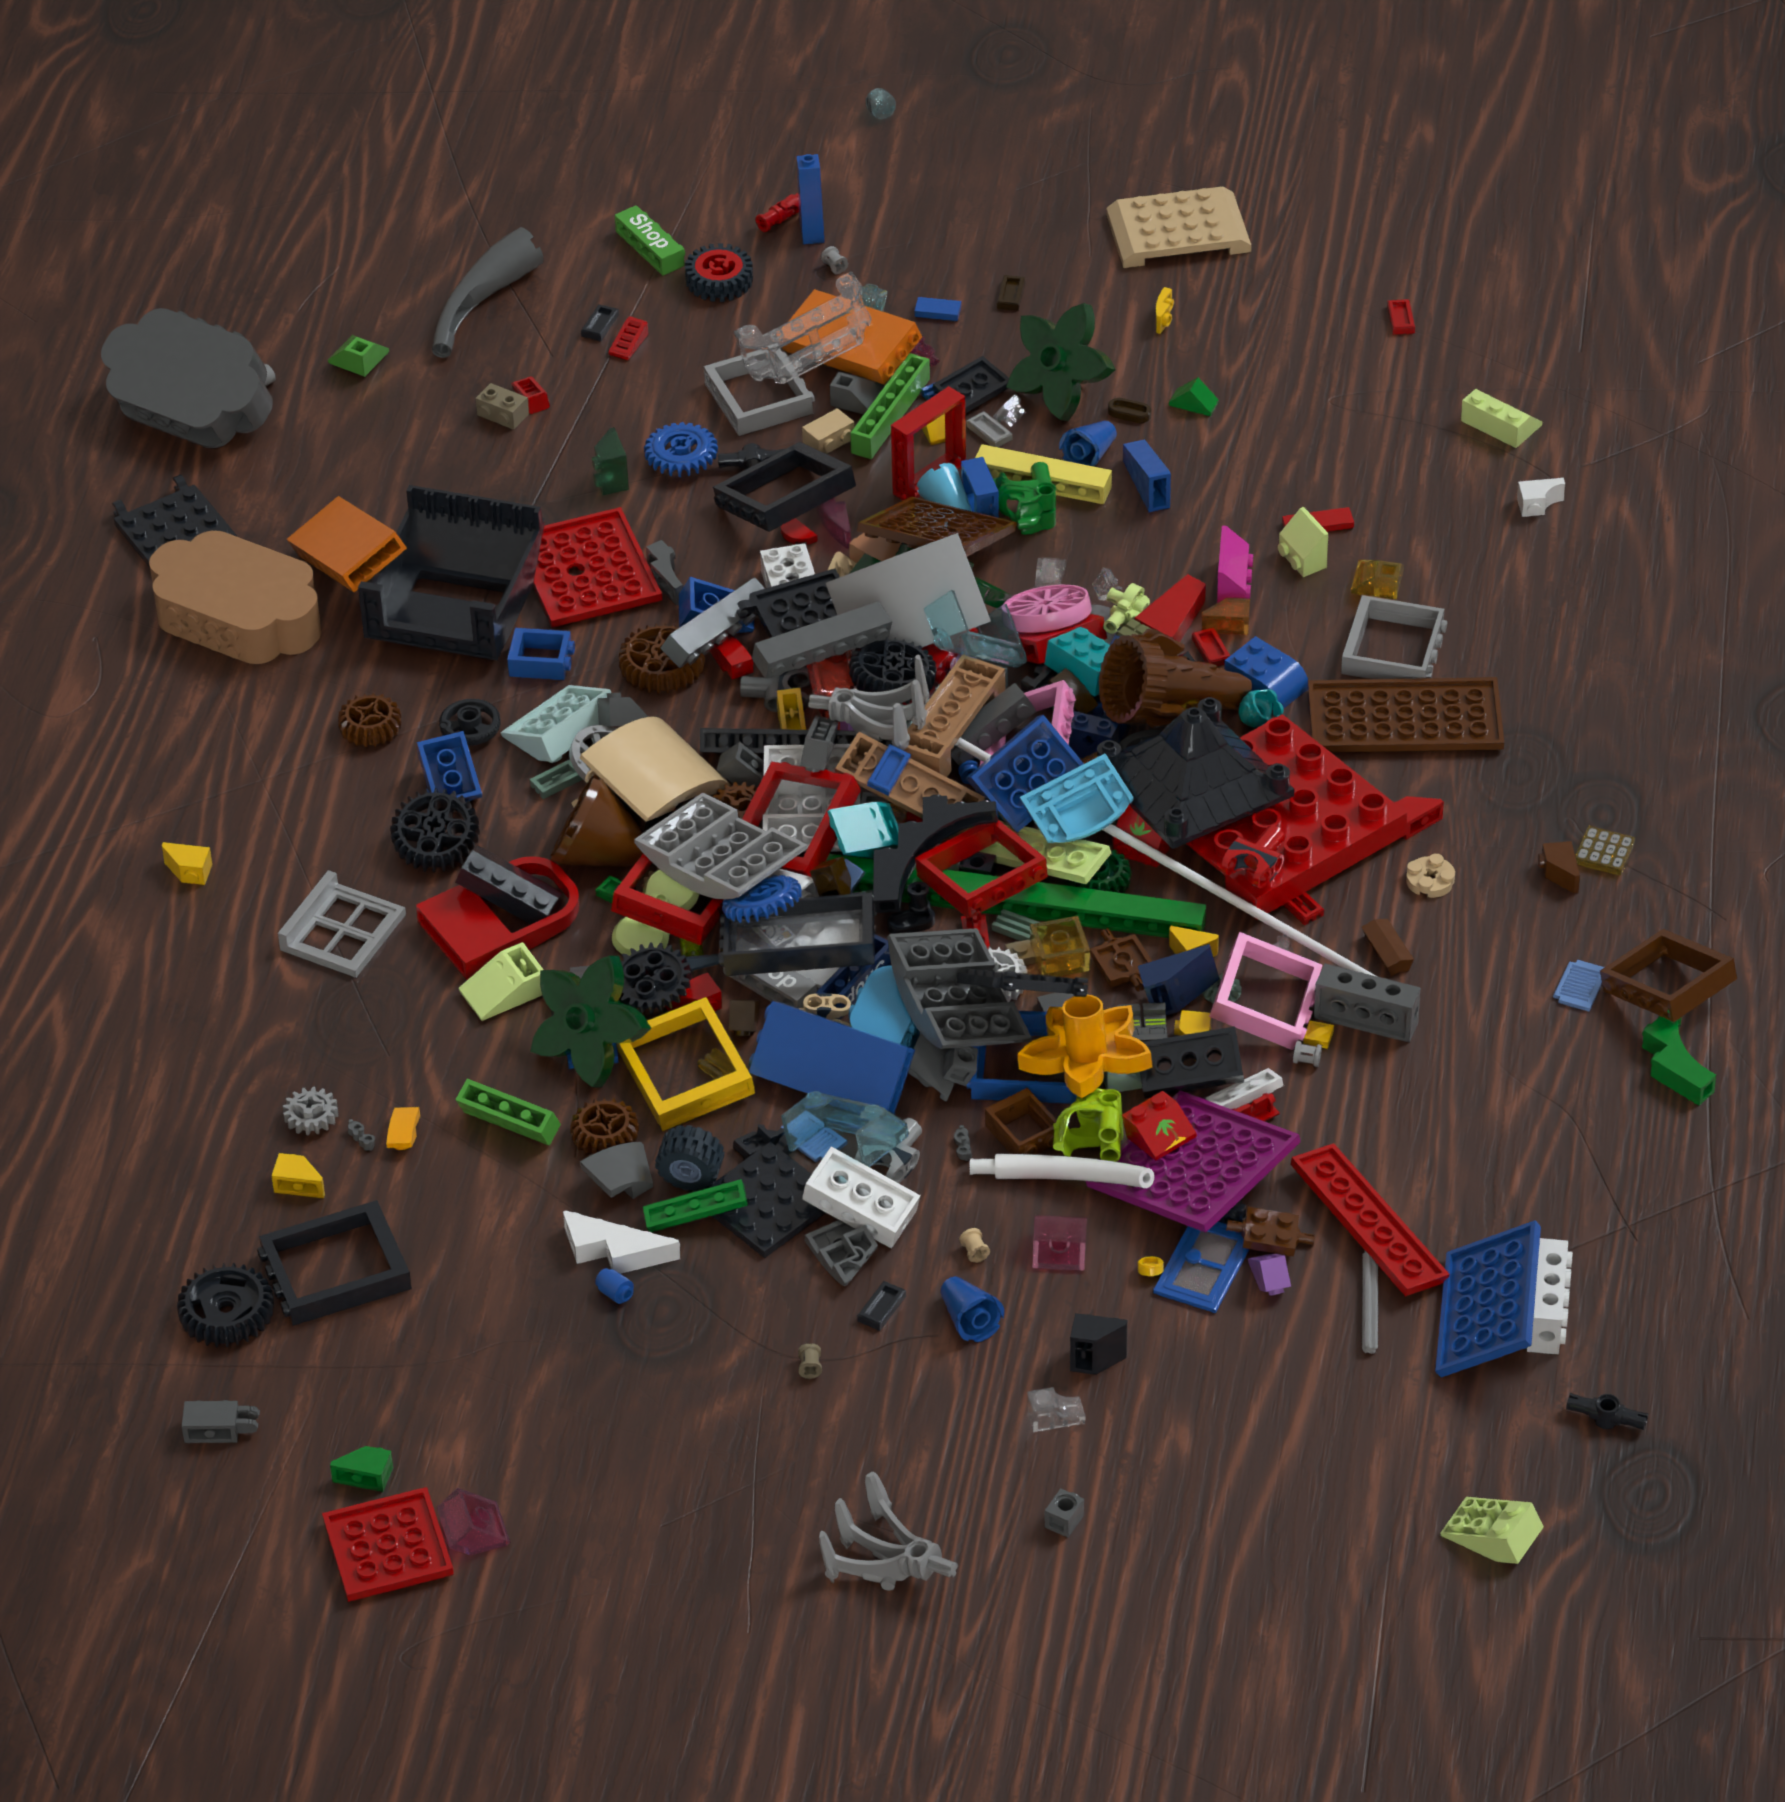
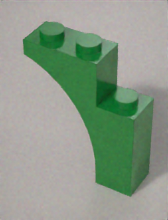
[1642,1010,1716,1106]

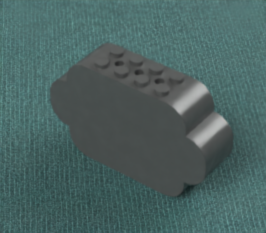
[101,308,273,448]

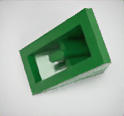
[1169,377,1219,416]

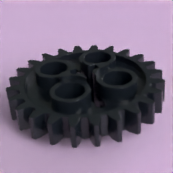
[619,942,692,1014]

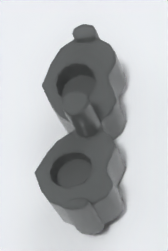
[348,1119,375,1150]
[954,1125,972,1161]

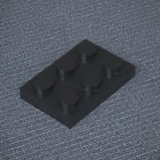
[932,356,1009,413]

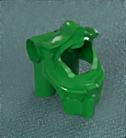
[993,462,1056,535]

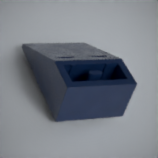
[1138,944,1220,1016]

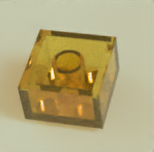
[1030,916,1090,977]

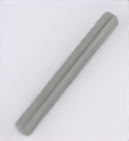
[1362,1251,1378,1354]

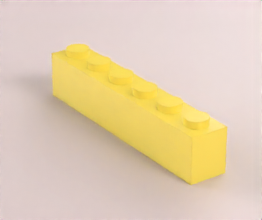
[975,444,1112,505]

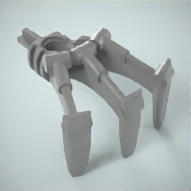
[808,655,930,750]
[819,1472,958,1591]

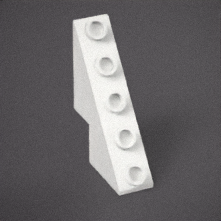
[563,1211,680,1274]

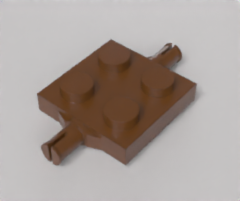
[1090,928,1152,992]
[1226,1207,1315,1257]

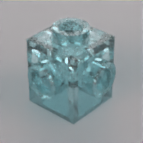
[852,284,887,312]

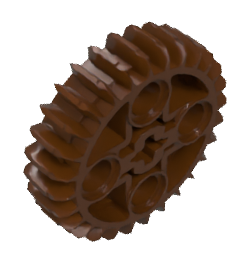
[619,623,705,694]

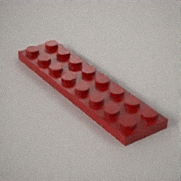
[1290,1143,1450,1296]

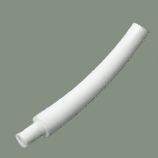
[970,1154,1154,1188]

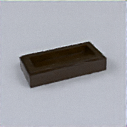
[997,275,1025,311]

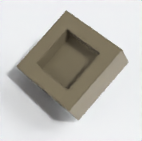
[1005,939,1036,965]

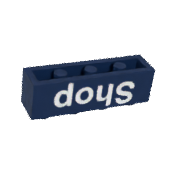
[816,934,891,1020]

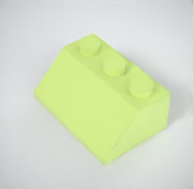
[1461,389,1543,448]

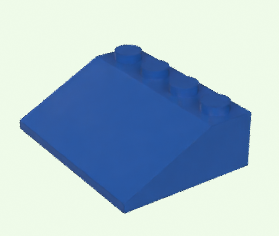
[966,715,1084,833]

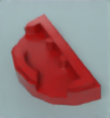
[780,518,818,545]

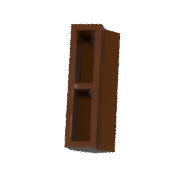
[1361,919,1414,976]

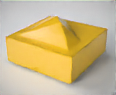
[1303,1020,1334,1049]

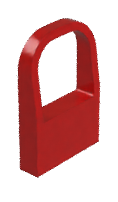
[416,857,579,980]

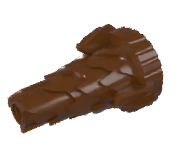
[1099,629,1252,728]

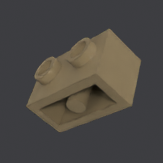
[476,383,529,429]

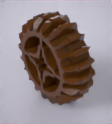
[338,693,402,748]
[570,1097,639,1155]

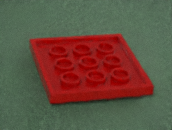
[322,1487,454,1602]

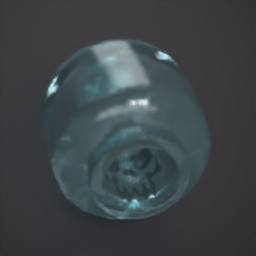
[865,88,896,119]

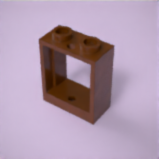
[985,1088,1057,1155]

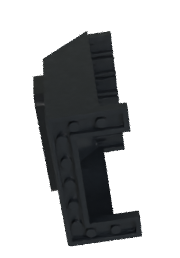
[358,485,545,661]

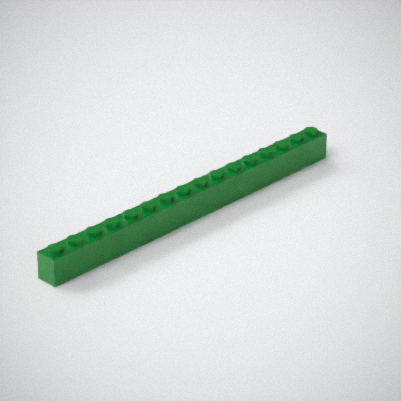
[826,854,1206,938]

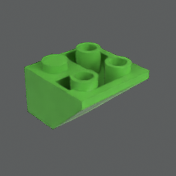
[328,335,389,377]

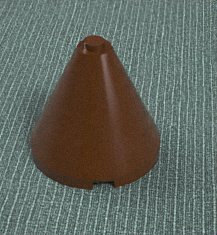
[549,774,644,867]

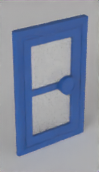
[1153,1222,1249,1313]

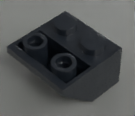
[1070,1313,1128,1375]

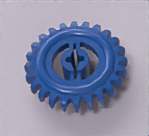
[644,422,718,477]
[722,875,802,923]

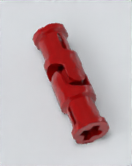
[755,193,799,232]

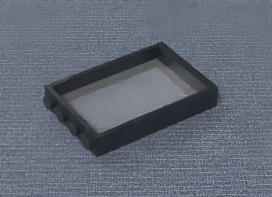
[719,893,875,976]

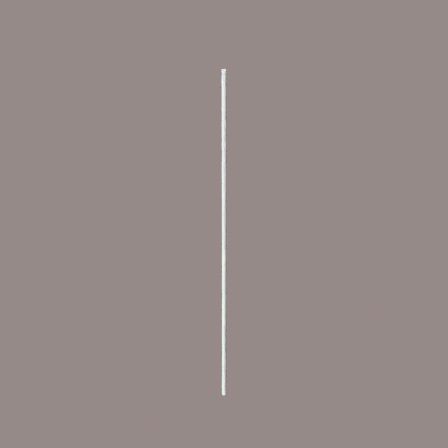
[812,660,1378,977]

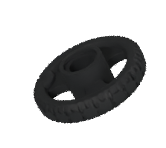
[439,698,501,746]

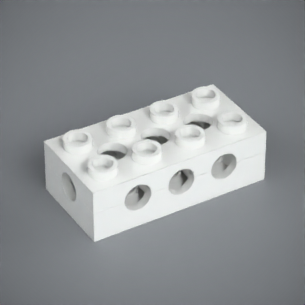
[760,543,815,588]
[802,1147,920,1249]
[1527,1238,1573,1355]

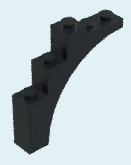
[873,795,998,913]

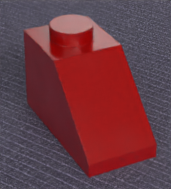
[1394,796,1444,840]
[665,973,722,1012]

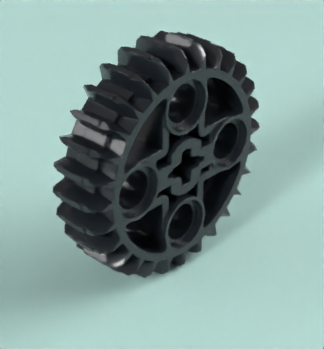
[848,637,936,704]
[390,788,480,873]

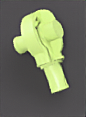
[1103,583,1150,634]

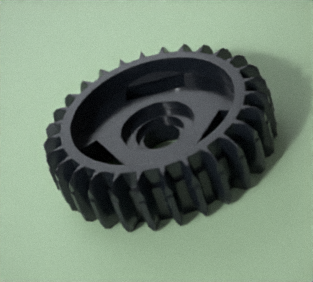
[177,1263,274,1348]

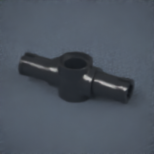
[718,443,785,470]
[1566,1393,1648,1430]

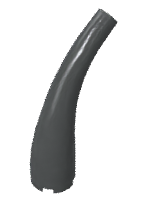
[432,227,544,358]

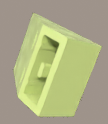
[459,942,543,1021]
[1440,1497,1544,1564]

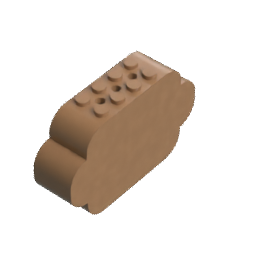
[149,531,321,664]

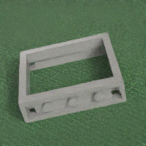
[704,345,815,436]
[1341,595,1448,679]

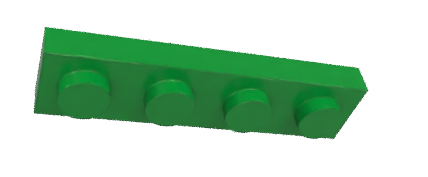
[643,1179,748,1232]

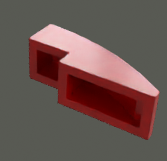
[710,634,754,679]

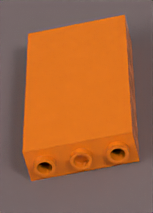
[777,289,922,385]
[286,496,407,592]

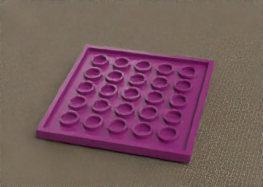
[1086,1091,1301,1233]

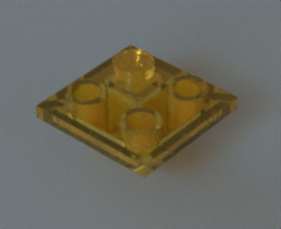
[1351,560,1404,600]

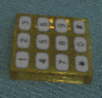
[1575,826,1635,876]

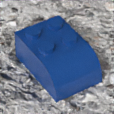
[1225,636,1308,710]
[417,731,482,802]

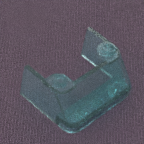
[924,590,1027,668]
[781,1091,909,1167]

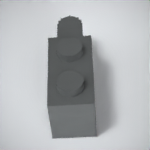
[182,1400,260,1443]

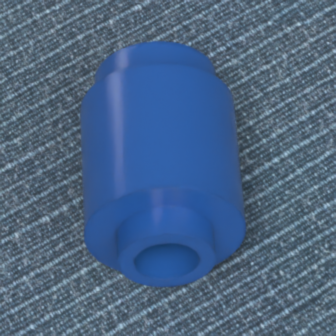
[595,1268,634,1304]

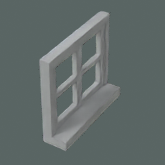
[278,870,406,978]

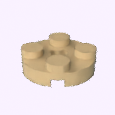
[1406,854,1455,898]

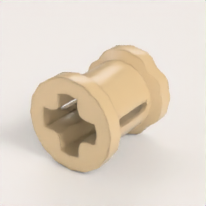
[959,1228,990,1263]

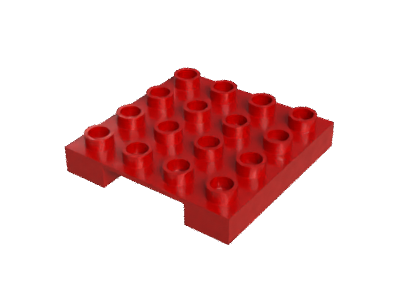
[1186,714,1407,920]

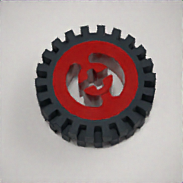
[685,243,753,302]

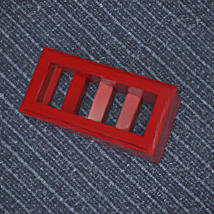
[609,316,648,360]
[511,376,550,414]

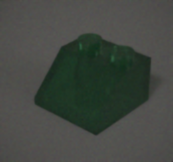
[592,427,629,495]

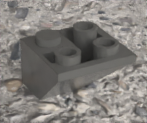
[830,372,885,415]

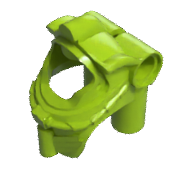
[1053,1088,1124,1162]

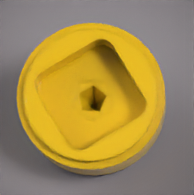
[1137,1256,1164,1277]

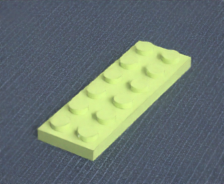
[979,820,1111,884]

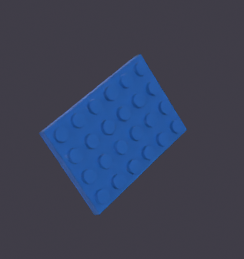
[1435,1220,1541,1377]

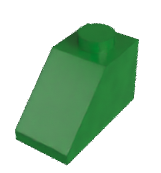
[330,1446,393,1492]

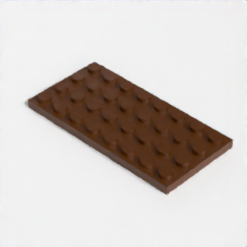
[1308,677,1504,752]

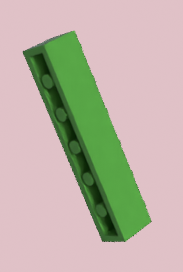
[851,353,930,459]

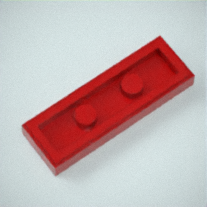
[1282,507,1354,532]

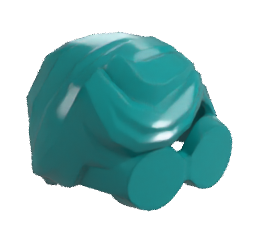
[1238,689,1284,728]

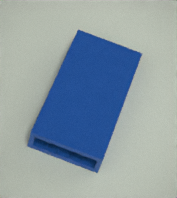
[749,1001,916,1121]

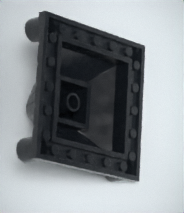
[1097,697,1294,849]

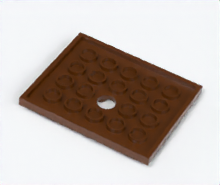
[857,496,1017,556]

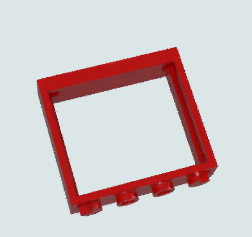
[891,386,966,500]
[915,820,1048,919]

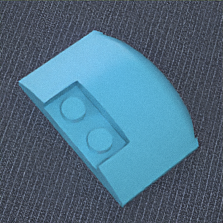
[1020,754,1133,843]

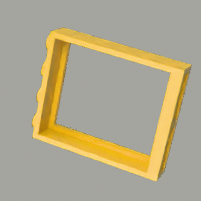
[616,997,755,1131]

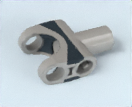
[855,1118,922,1183]

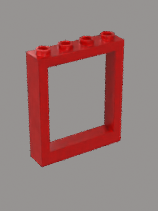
[742,761,861,877]
[611,853,724,945]

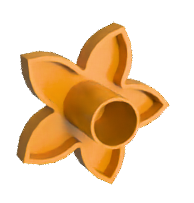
[1017,994,1152,1098]

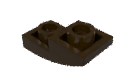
[1048,668,1098,714]

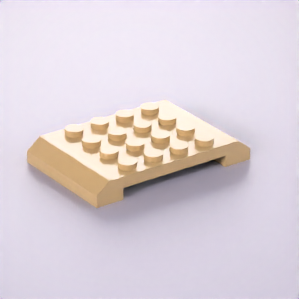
[1106,187,1251,268]

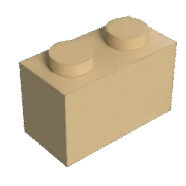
[802,408,854,454]

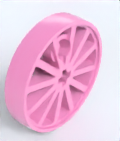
[1003,585,1092,633]

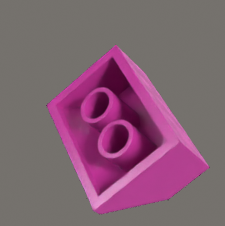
[1217,526,1253,608]

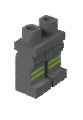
[1117,1002,1167,1042]

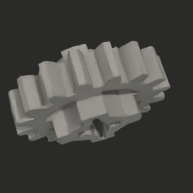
[283,1087,338,1135]

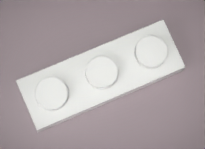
[1205,1068,1283,1109]

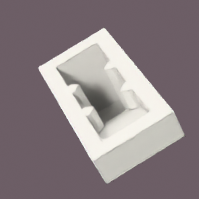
[1517,478,1565,517]

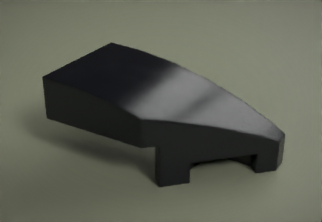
[733,1124,787,1159]

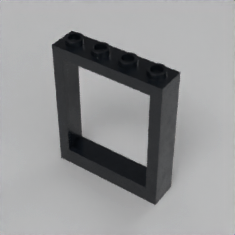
[713,442,856,532]
[257,1200,412,1326]

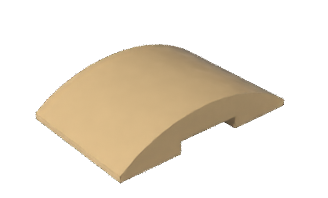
[579,717,730,822]

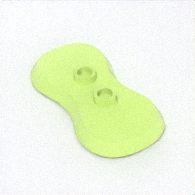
[612,869,699,956]

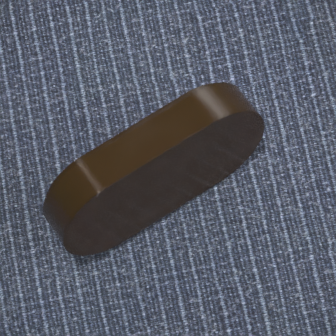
[1108,398,1152,423]

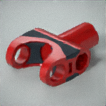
[1221,825,1285,888]

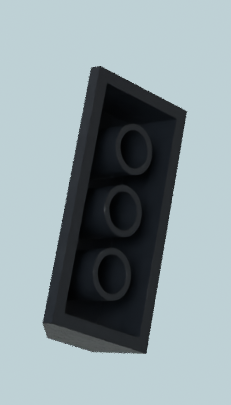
[455,845,563,924]

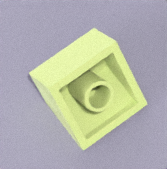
[1278,507,1328,577]

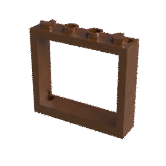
[1600,929,1737,1022]

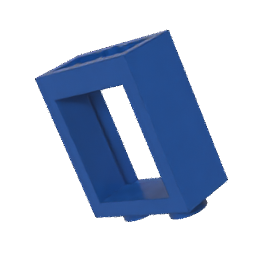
[961,457,999,518]
[507,628,575,680]

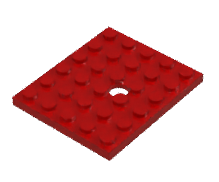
[533,507,662,627]

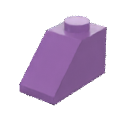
[1248,1253,1291,1295]

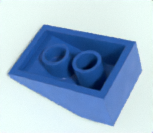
[679,577,754,633]

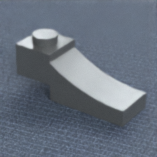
[646,540,683,605]

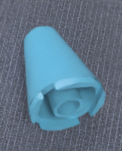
[917,463,972,511]

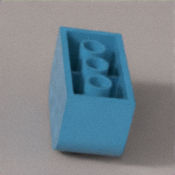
[848,966,920,1048]

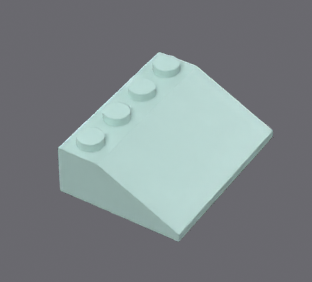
[500,685,611,763]

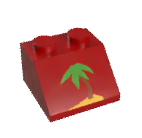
[1113,805,1169,868]
[1122,1091,1197,1161]

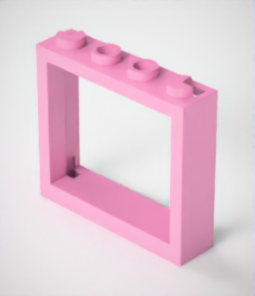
[980,680,1076,765]
[1209,932,1322,1050]

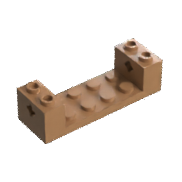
[903,654,1006,777]
[835,732,986,843]

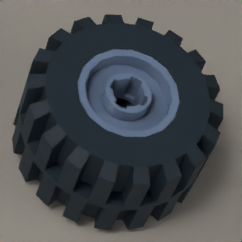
[655,1125,725,1191]

